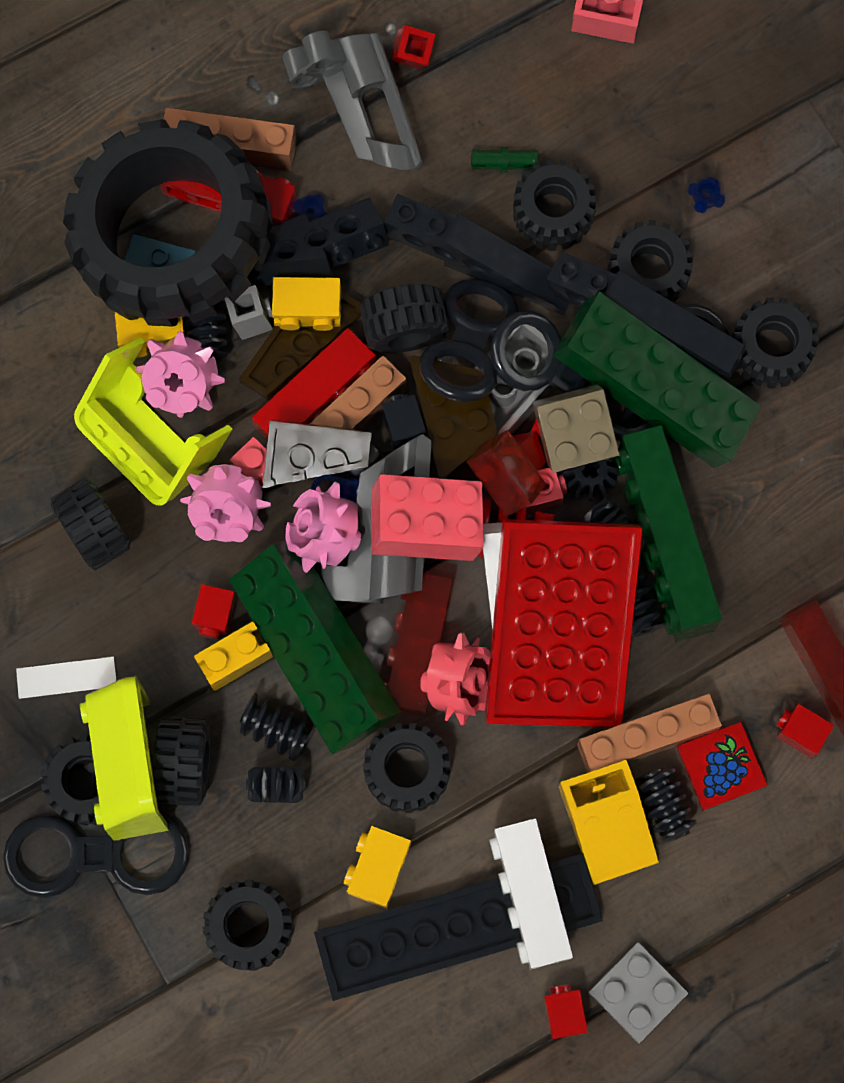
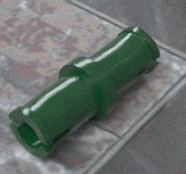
[471,147,537,173]

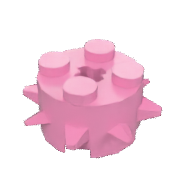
[136,331,225,418]
[180,464,271,542]
[286,482,361,572]

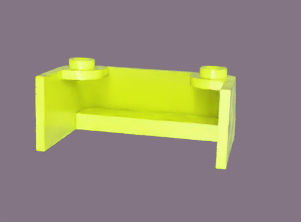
[74,337,233,506]
[80,676,169,841]

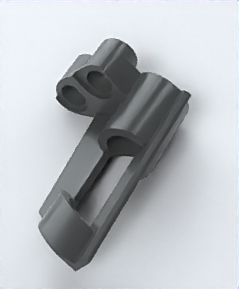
[282,31,423,171]
[321,434,431,604]

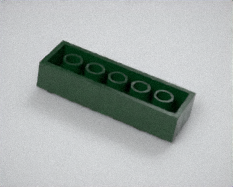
[552,292,761,468]
[614,425,722,643]
[229,541,401,755]

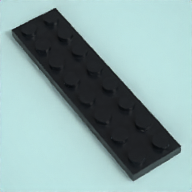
[314,854,603,1001]

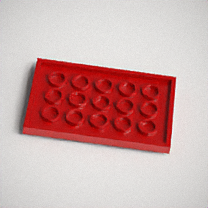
[485,519,642,727]

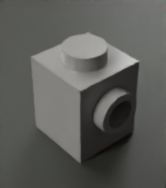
[225,285,273,340]

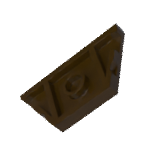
[409,355,498,479]

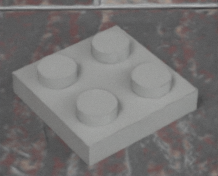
[588,942,688,1044]

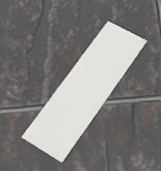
[16,657,116,699]

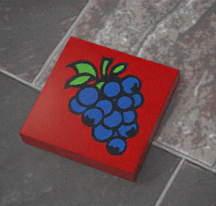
[676,722,767,811]

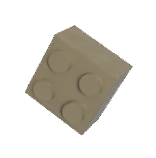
[532,384,619,473]

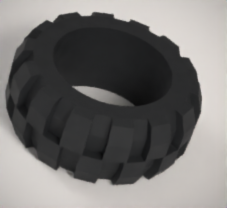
[63,119,273,327]

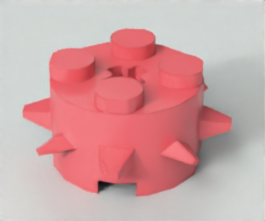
[420,632,491,725]

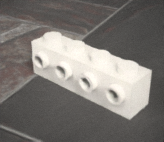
[489,818,573,970]

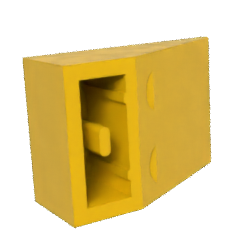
[558,760,659,885]

